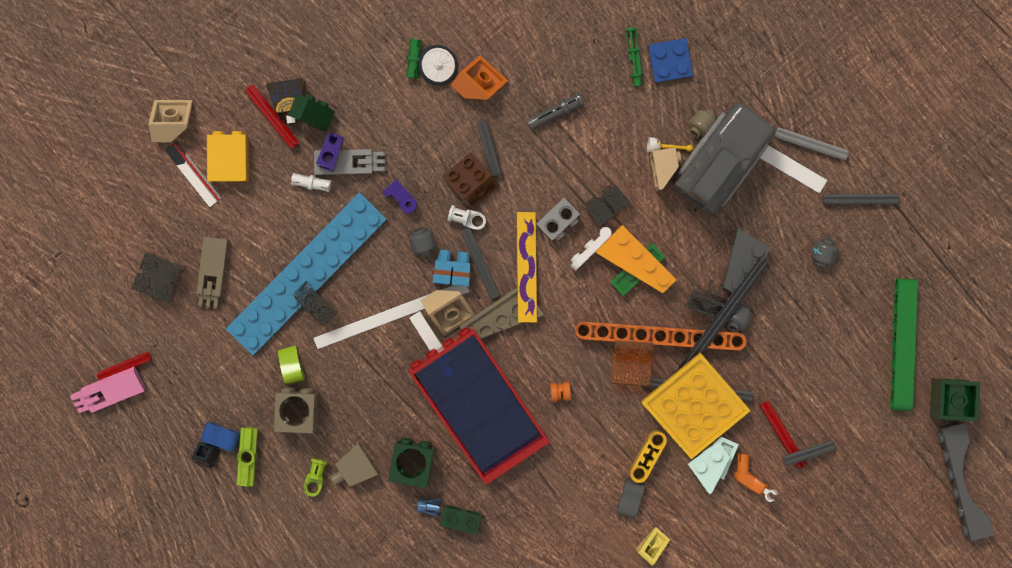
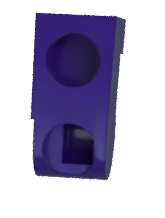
[316,132,345,172]
[382,179,417,213]

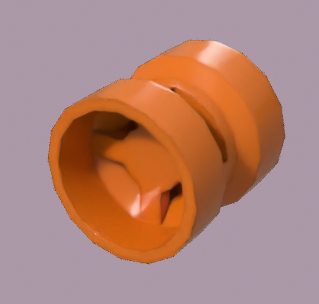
[550,382,571,402]

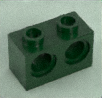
[439,504,482,535]

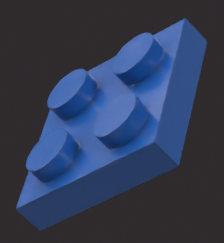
[648,38,693,83]

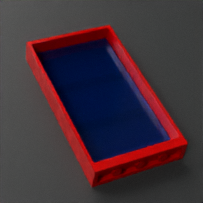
[408,326,550,485]

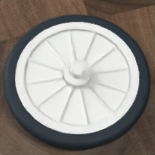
[418,45,458,85]

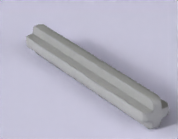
[774,127,849,160]

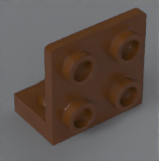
[443,153,500,210]

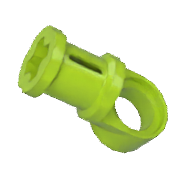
[304,458,328,497]

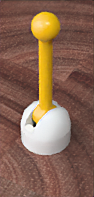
[647,137,694,153]

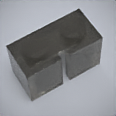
[585,185,630,227]
[293,281,337,325]

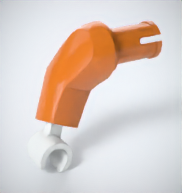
[734,454,778,502]

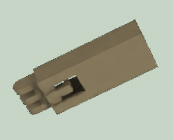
[196,237,229,310]

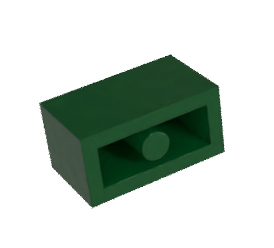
[288,93,335,132]

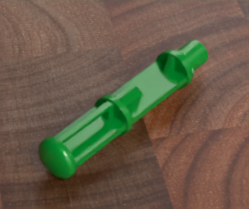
[626,27,642,87]

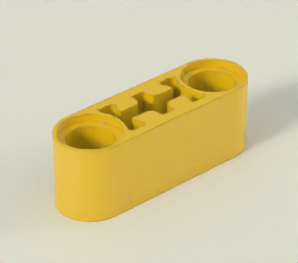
[629,430,667,483]

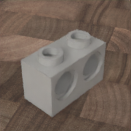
[536,198,580,241]

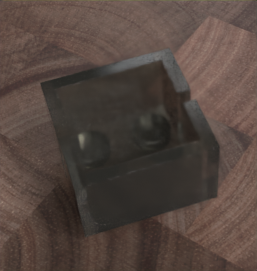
[132,253,186,302]

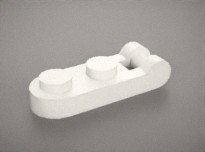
[570,227,611,271]

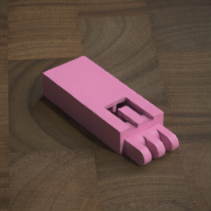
[70,366,145,413]

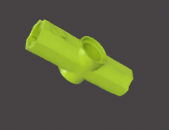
[237,427,258,487]

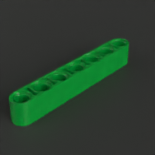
[890,278,918,411]

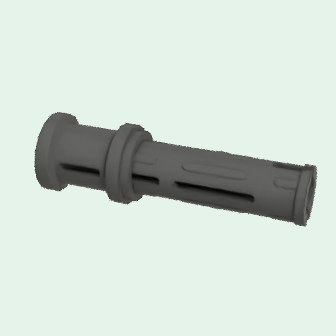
[527,92,585,130]

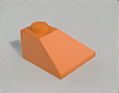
[451,55,508,100]

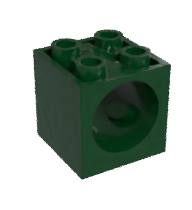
[930,378,981,421]
[388,437,435,488]

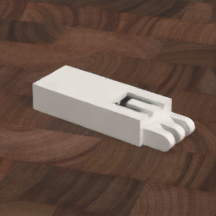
[410,311,453,377]

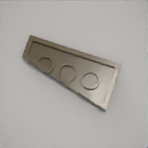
[459,287,544,342]

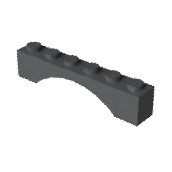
[937,422,994,541]

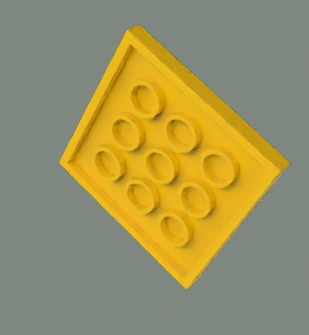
[641,352,751,459]

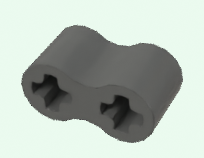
[616,479,645,519]

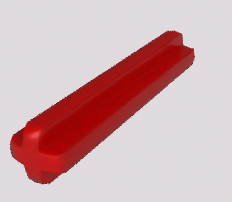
[97,352,152,381]

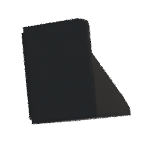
[191,442,220,468]

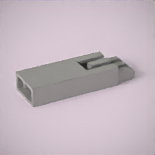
[314,149,386,175]

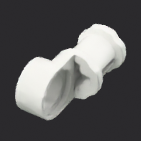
[447,205,486,230]

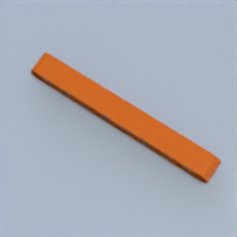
[574,322,746,350]

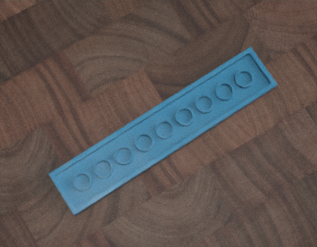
[226,192,387,355]

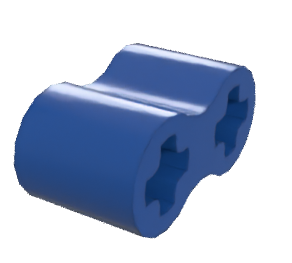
[200,421,241,452]

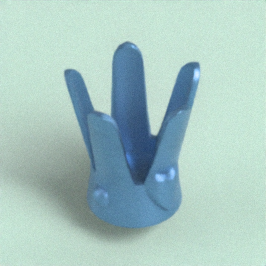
[412,498,442,518]

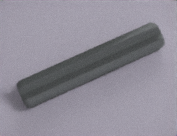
[477,121,501,177]
[782,441,836,466]

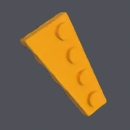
[595,225,676,293]

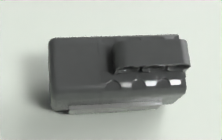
[671,103,775,216]

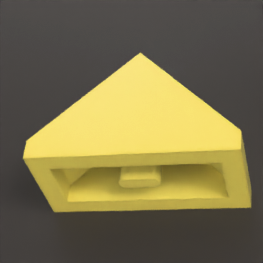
[636,527,670,566]

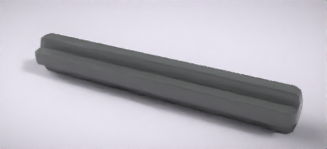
[823,194,900,205]
[461,228,500,299]

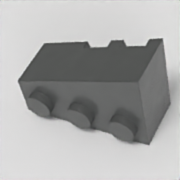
[721,228,771,294]

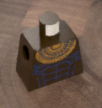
[266,78,305,124]

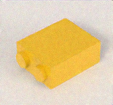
[207,131,249,182]

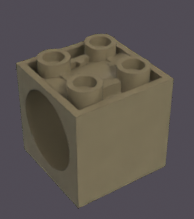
[274,387,319,434]

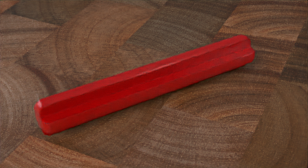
[245,85,299,149]
[760,401,807,469]

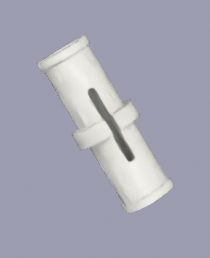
[291,173,332,192]

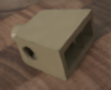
[330,442,379,487]

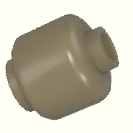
[689,109,717,138]

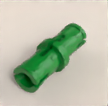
[406,39,422,79]

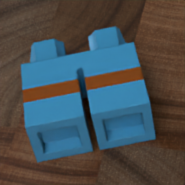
[432,250,471,287]

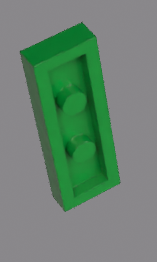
[610,243,665,296]

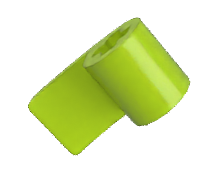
[278,346,305,386]

